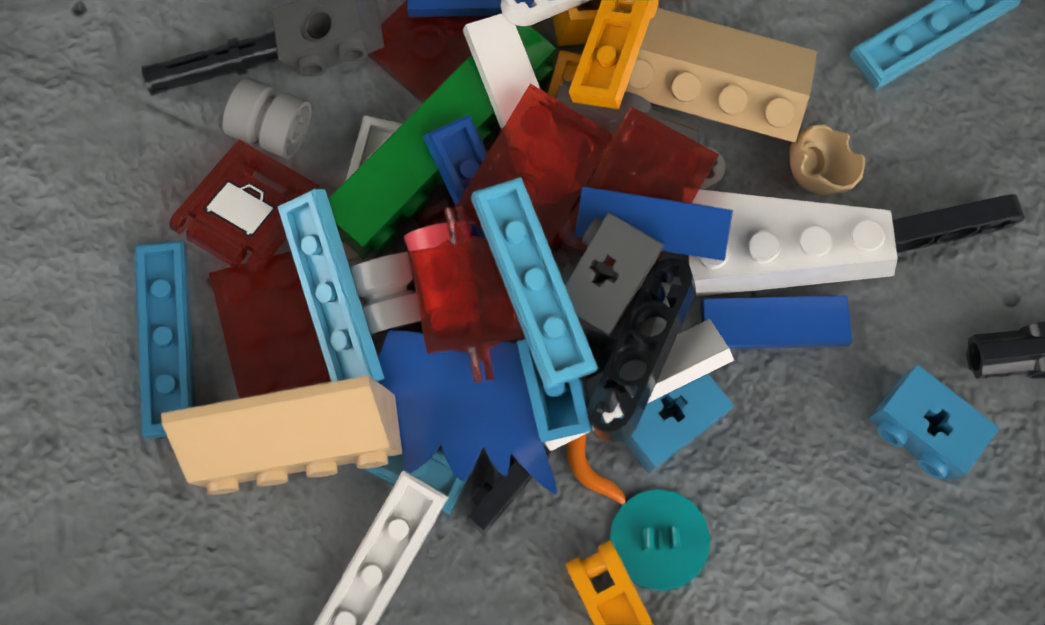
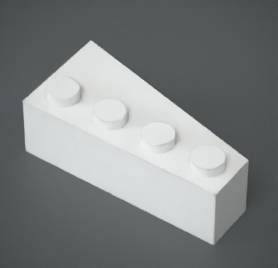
[683,188,897,297]

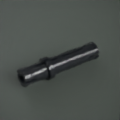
[141,30,279,96]

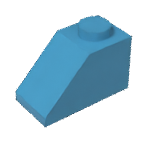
[517,339,593,443]

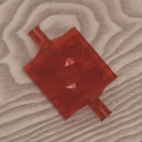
[410,206,526,383]

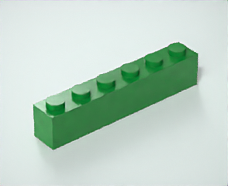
[328,25,556,260]

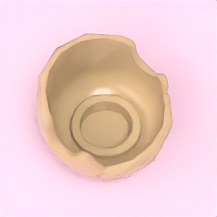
[789,124,865,196]

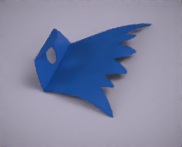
[378,329,558,495]

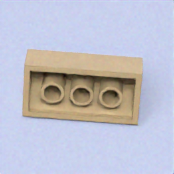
[625,8,817,143]
[161,375,402,495]

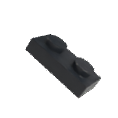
[468,446,551,535]

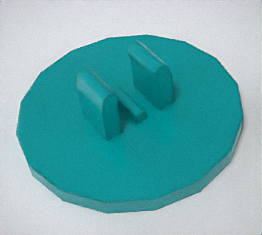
[609,489,710,592]

